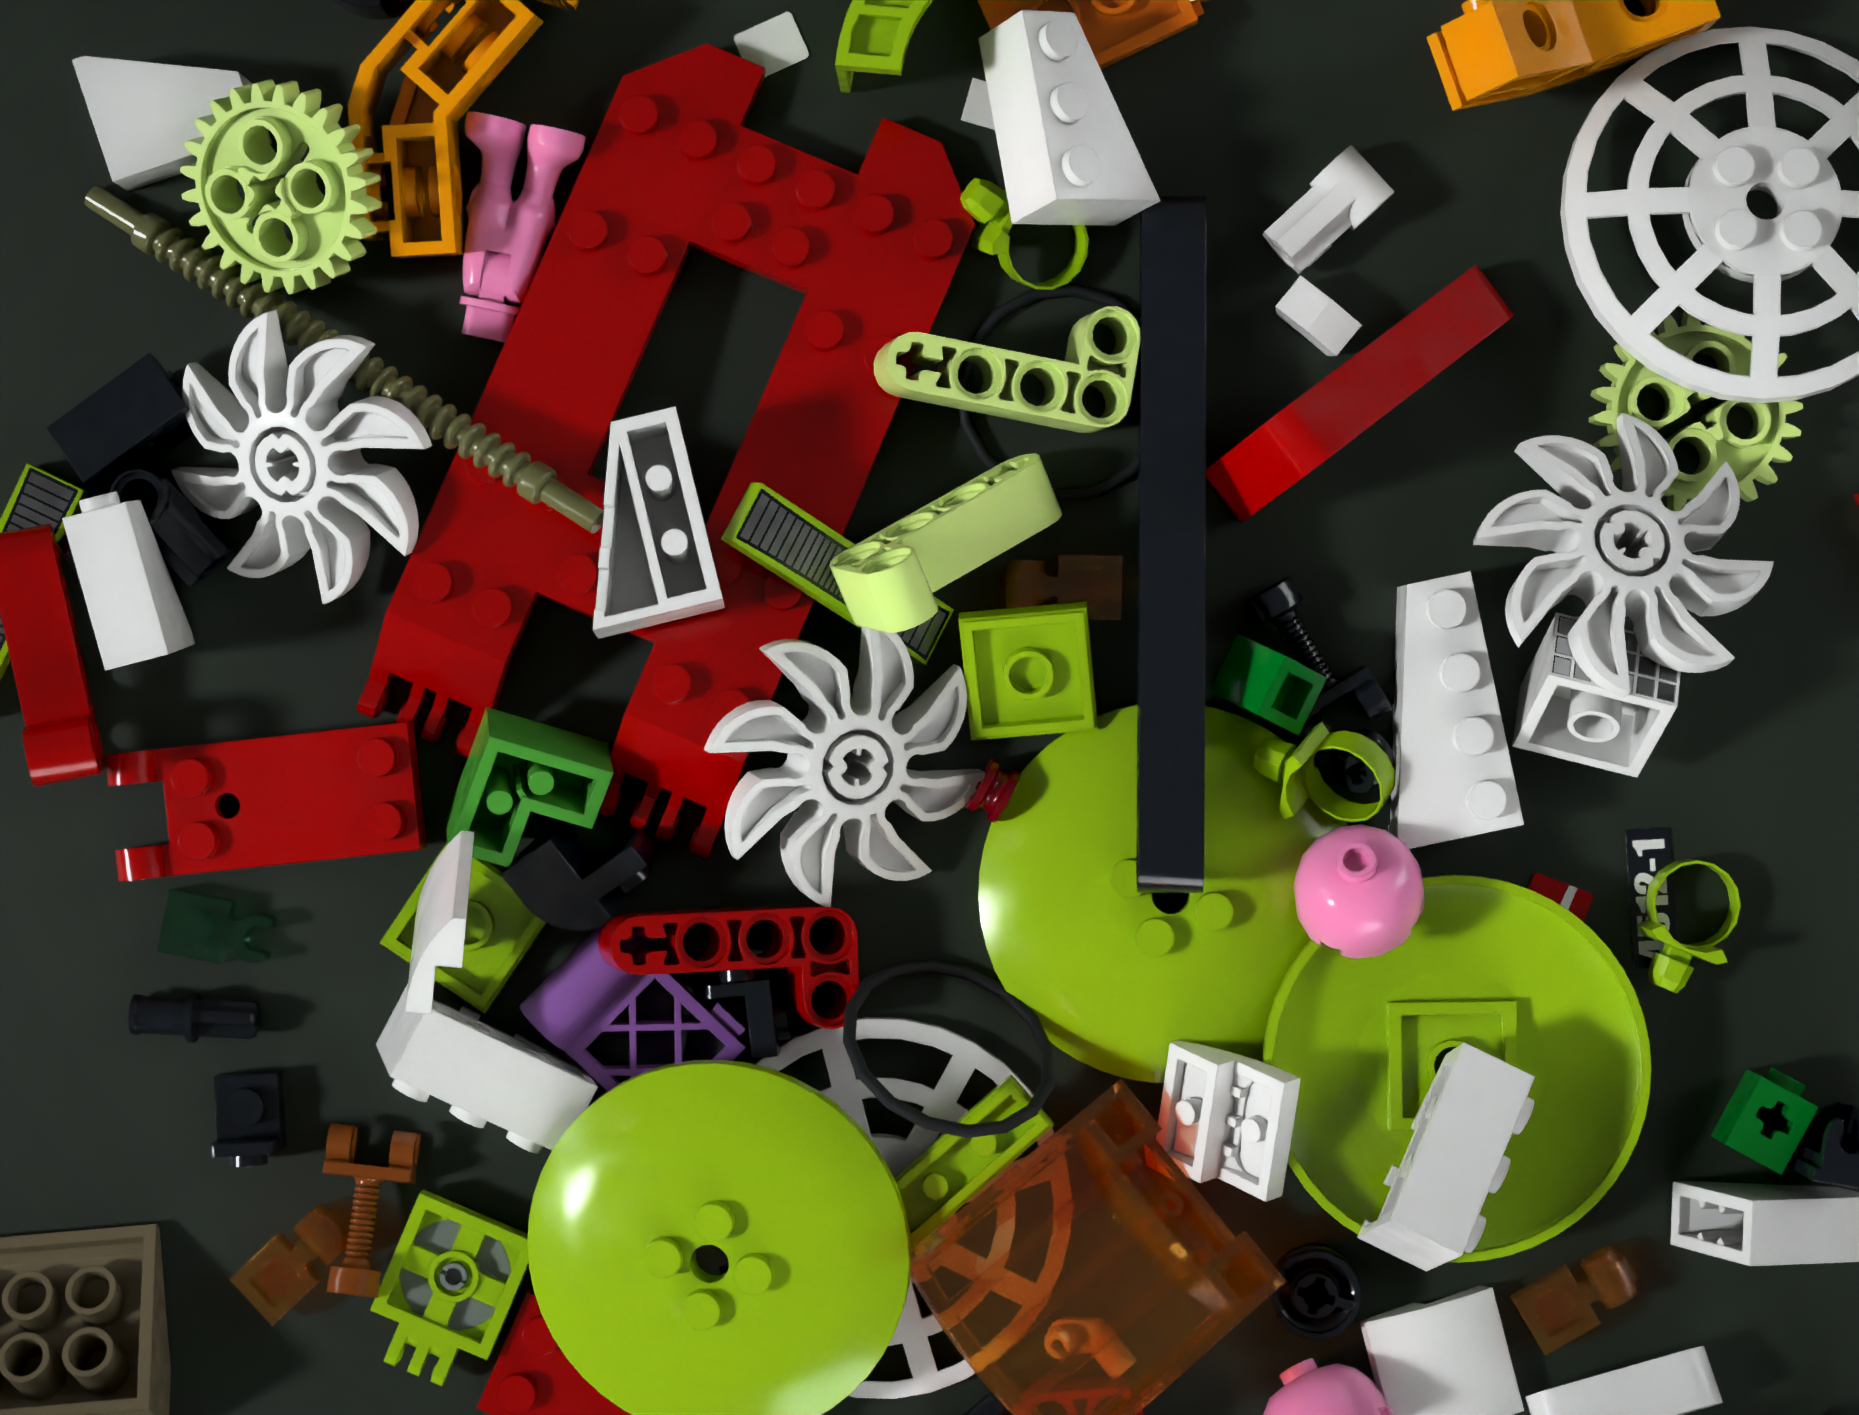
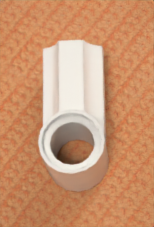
[1262,145,1395,274]

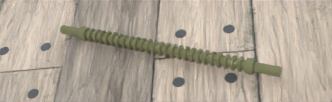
[84,185,604,534]

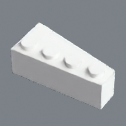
[1388,571,1524,849]

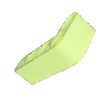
[873,306,1141,433]
[829,453,1062,633]

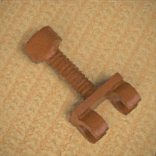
[322,1123,421,1298]

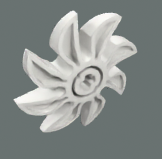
[171,310,432,604]
[1473,413,1774,697]
[704,627,985,907]

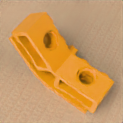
[347,0,544,258]
[1426,0,1721,111]

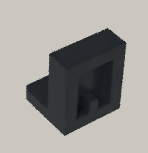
[210,1070,286,1167]

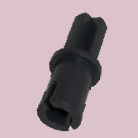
[128,992,261,1043]

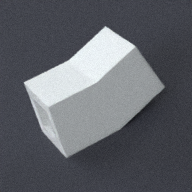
[1275,275,1362,356]

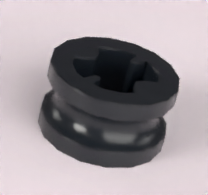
[1330,728,1395,794]

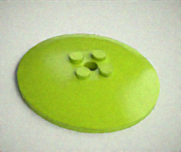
[978,705,1347,1083]
[1262,874,1652,1263]
[527,1059,912,1415]

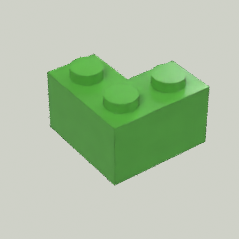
[445,707,614,868]

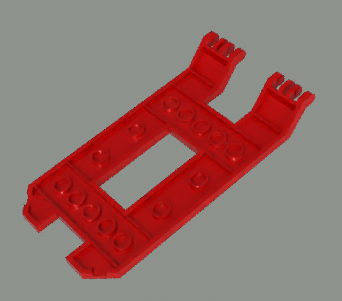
[356,43,975,860]

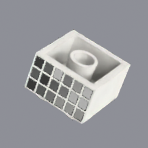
[1512,612,1681,778]

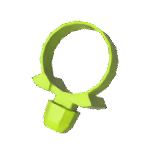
[960,178,1089,290]
[1253,722,1395,822]
[1636,859,1741,993]

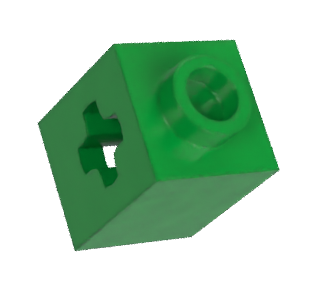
[1209,634,1327,736]
[1710,1067,1819,1175]

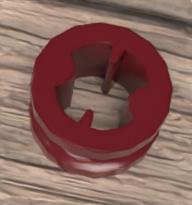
[966,758,1021,823]

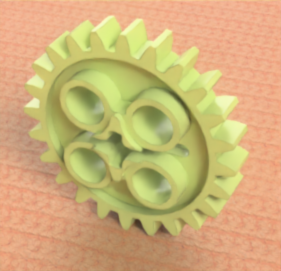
[180,79,382,294]
[1589,311,1803,511]

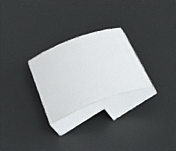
[405,831,474,1014]
[1153,1040,1301,1202]
[1359,1285,1524,1415]

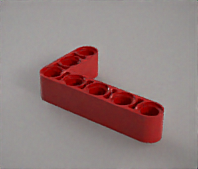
[1206,265,1515,523]

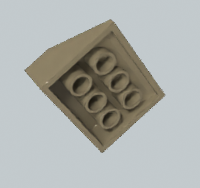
[0,1224,171,1415]

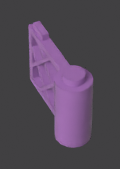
[519,926,746,1091]

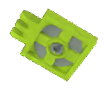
[370,1189,529,1386]

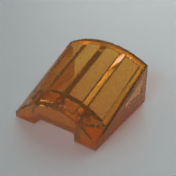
[910,1079,1286,1415]

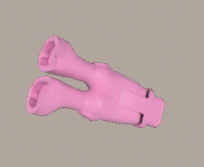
[459,112,586,343]

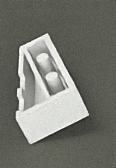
[978,10,1161,226]
[592,406,725,639]
[376,984,598,1154]
[1357,1042,1535,1272]

